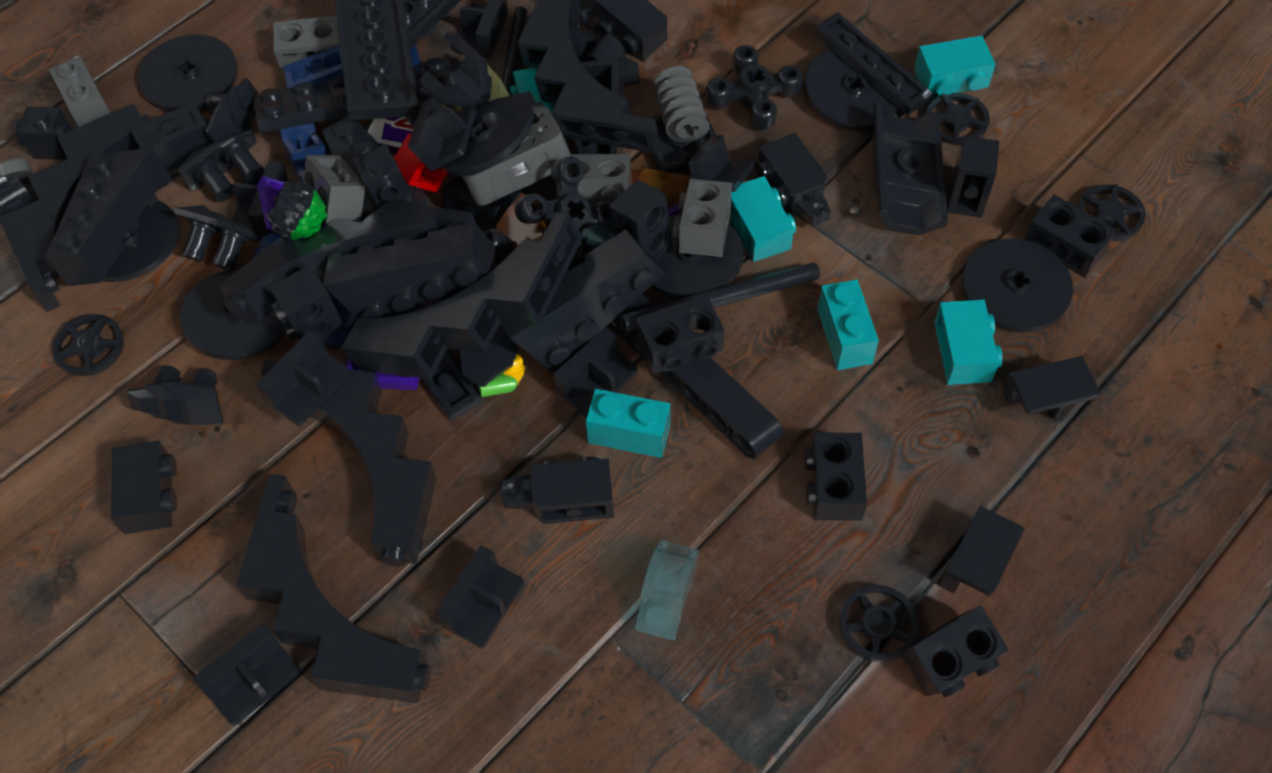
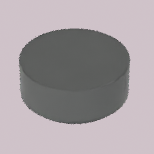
[0,158,33,181]

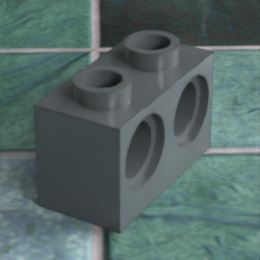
[273,15,340,73]
[49,56,110,126]
[556,154,632,204]
[303,155,365,225]
[673,179,732,257]

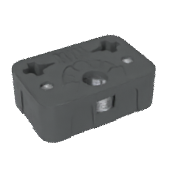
[463,106,571,206]

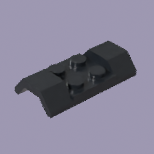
[872,101,948,235]

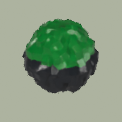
[266,181,327,240]

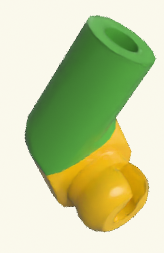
[477,354,525,397]

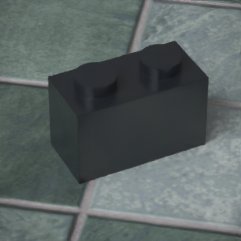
[947,136,999,218]
[111,440,177,535]

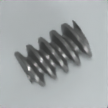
[653,66,709,143]

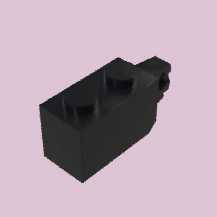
[755,132,831,227]
[502,456,614,524]

